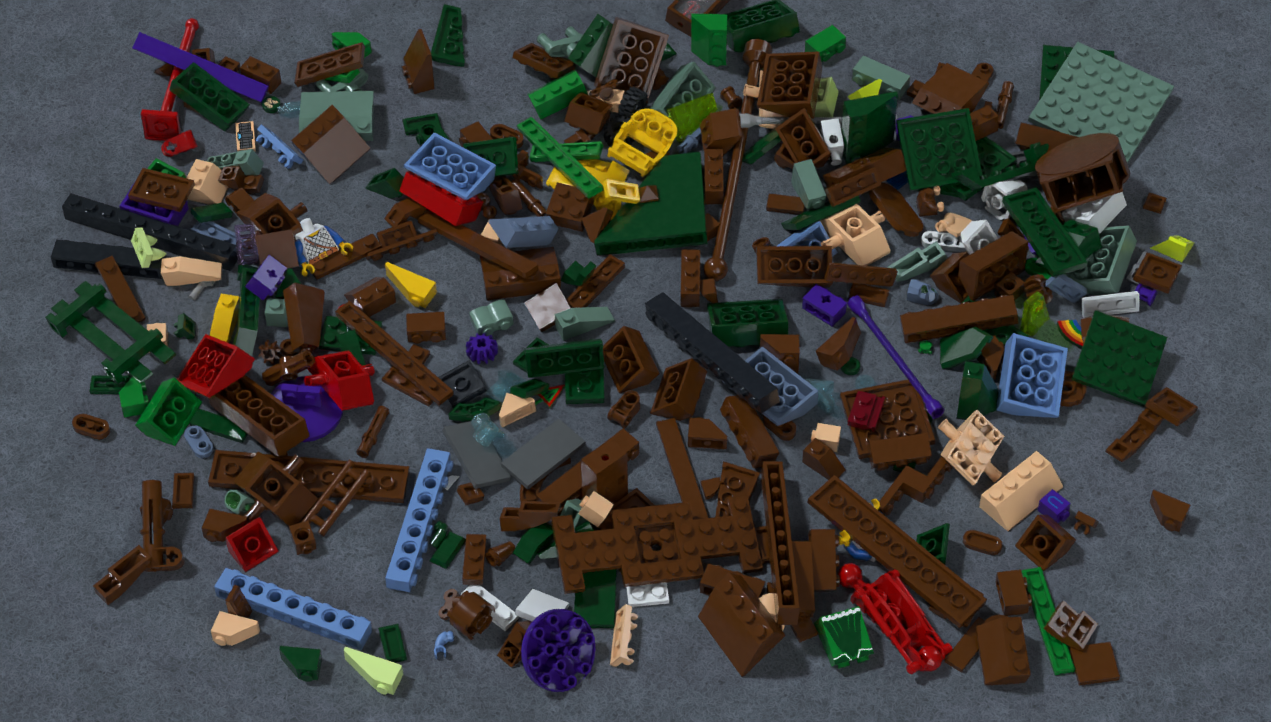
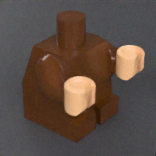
[916,186,944,217]

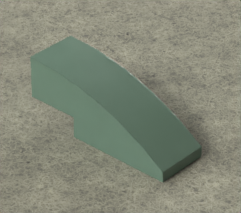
[887,241,948,282]

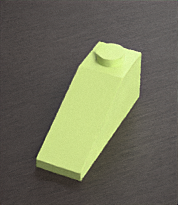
[344,647,403,695]

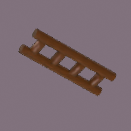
[302,459,371,537]

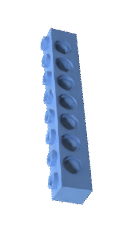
[385,448,453,592]
[214,568,372,650]

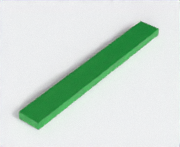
[517,117,604,199]

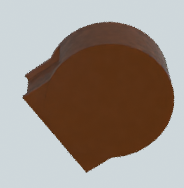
[1035,133,1131,213]

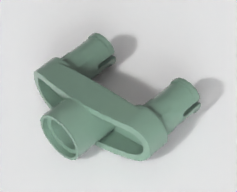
[537,26,583,57]
[316,68,369,92]

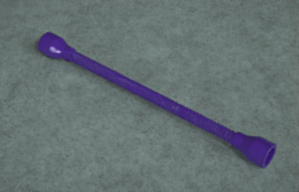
[847,295,945,419]

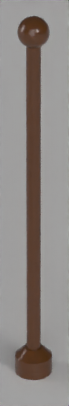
[704,39,773,281]

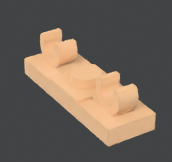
[610,604,638,667]

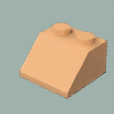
[187,159,229,205]

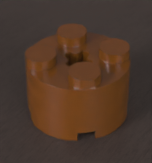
[447,591,495,640]

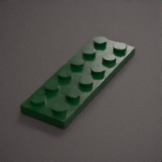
[1002,188,1087,277]

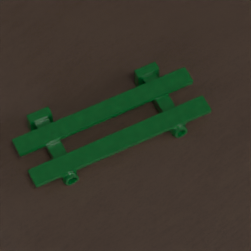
[45,281,176,384]

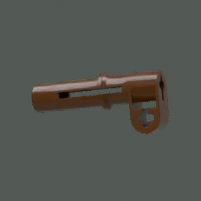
[140,480,185,572]

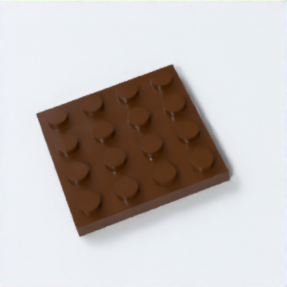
[840,380,935,459]

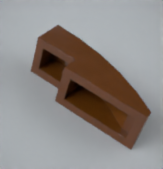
[499,501,562,531]
[93,545,152,605]

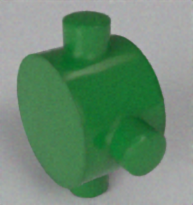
[918,341,933,354]

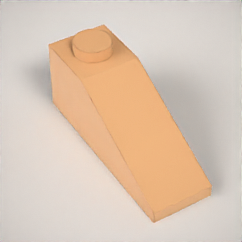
[161,256,222,286]

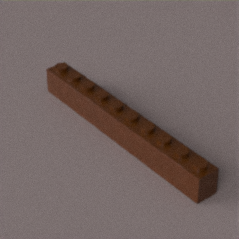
[761,461,799,625]

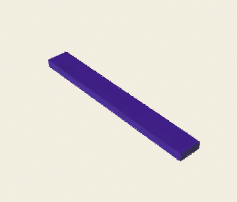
[132,32,269,103]

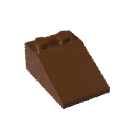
[401,29,434,94]

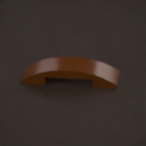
[1105,408,1164,462]

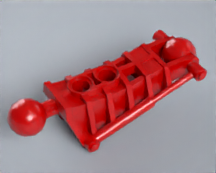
[837,563,952,674]

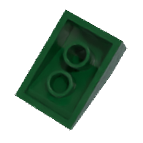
[1036,220,1102,269]

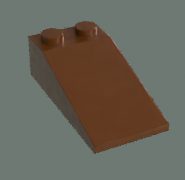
[756,246,833,288]

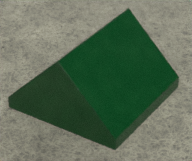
[916,523,950,565]

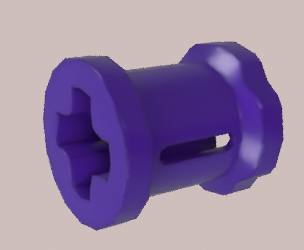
[1135,283,1157,306]

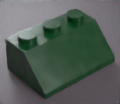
[568,14,613,77]

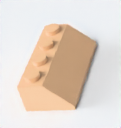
[979,451,1063,531]

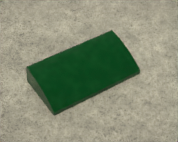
[169,62,250,132]

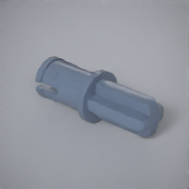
[677,128,702,154]

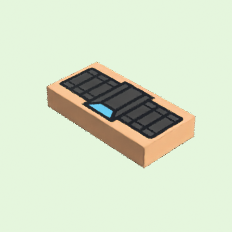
[235,121,256,152]

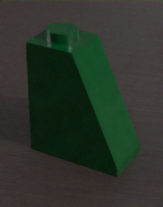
[956,361,999,420]

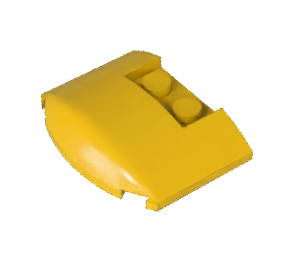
[546,159,630,205]

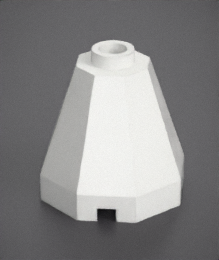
[981,180,1028,220]

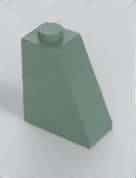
[791,159,826,209]

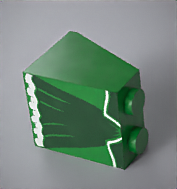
[813,606,874,669]

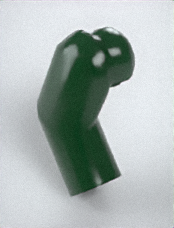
[429,521,448,549]

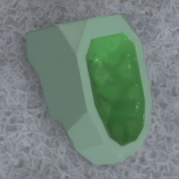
[224,490,255,516]

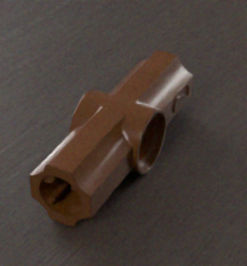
[262,350,315,386]

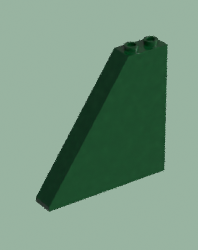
[594,152,708,255]

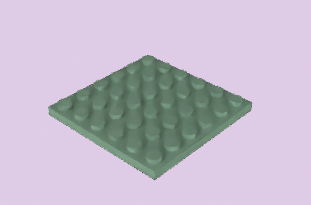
[1028,42,1174,164]

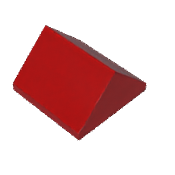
[225,517,279,572]

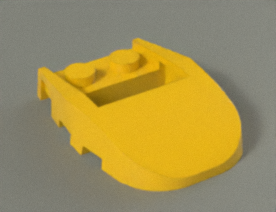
[607,109,677,177]

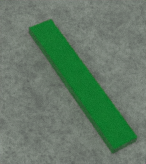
[1021,567,1075,675]

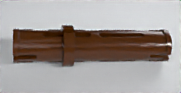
[996,81,1014,129]
[511,179,546,217]
[356,406,390,458]

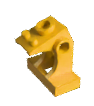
[594,179,640,221]

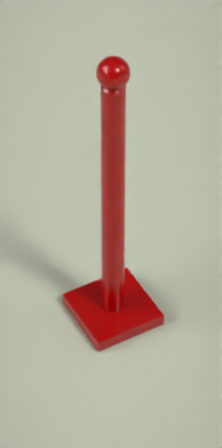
[141,18,199,141]

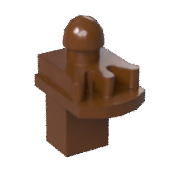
[564,129,595,143]

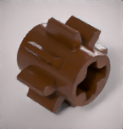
[258,340,283,364]

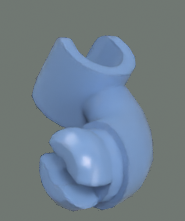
[434,631,454,659]

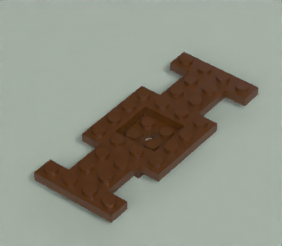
[551,495,763,594]

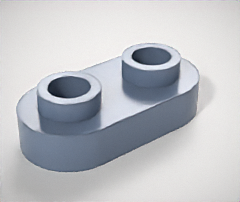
[184,426,213,458]

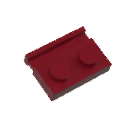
[847,391,885,432]

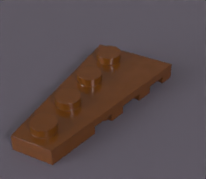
[715,461,760,517]

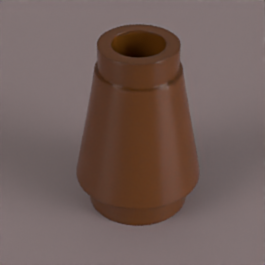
[485,541,515,567]

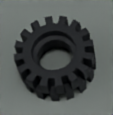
[618,87,648,119]
[604,116,635,146]

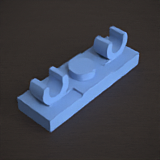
[256,124,303,169]

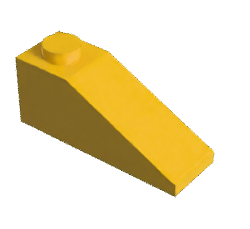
[385,262,437,309]
[210,293,239,343]

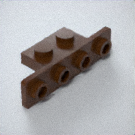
[366,221,438,261]
[824,262,898,287]

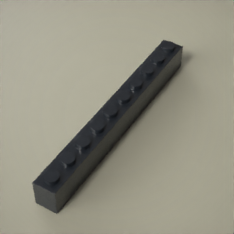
[62,193,239,271]
[645,292,780,414]

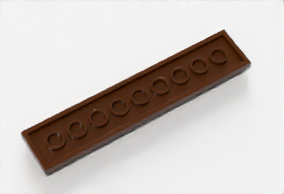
[208,450,410,503]
[807,475,987,628]

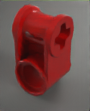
[161,130,198,157]

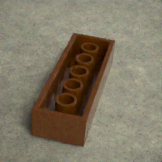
[209,375,310,457]

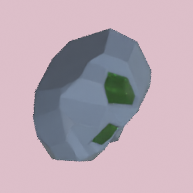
[907,279,939,305]

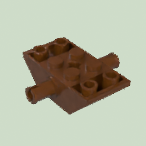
[236,193,308,252]
[233,452,318,526]

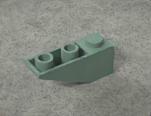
[207,149,264,176]

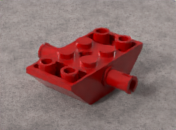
[304,350,375,411]

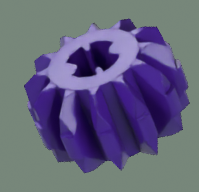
[466,332,498,365]

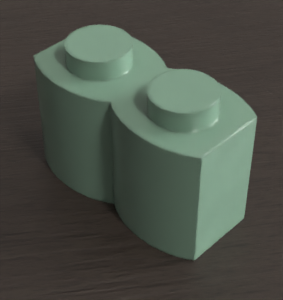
[469,300,514,336]

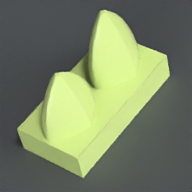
[131,228,166,268]

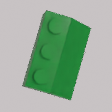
[691,14,727,67]
[527,70,588,120]
[135,377,202,446]

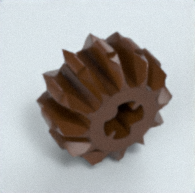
[1024,274,1053,307]

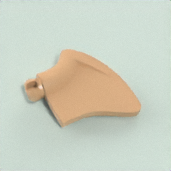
[935,213,972,237]

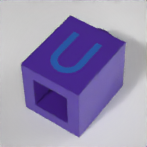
[1038,489,1071,523]

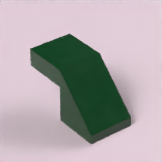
[561,260,596,286]
[513,522,554,564]

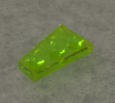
[667,93,718,143]
[1020,291,1050,337]

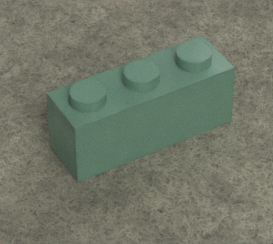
[852,56,910,100]

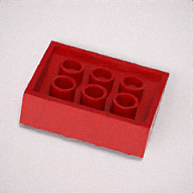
[177,334,255,398]

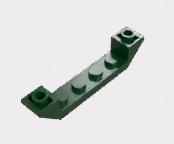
[951,142,1049,190]
[233,264,260,356]

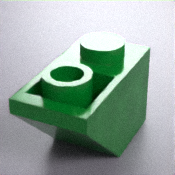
[332,32,372,58]
[119,377,149,418]

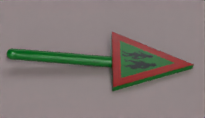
[535,385,565,408]

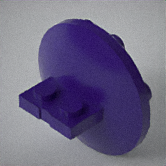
[271,376,343,442]
[521,609,596,692]

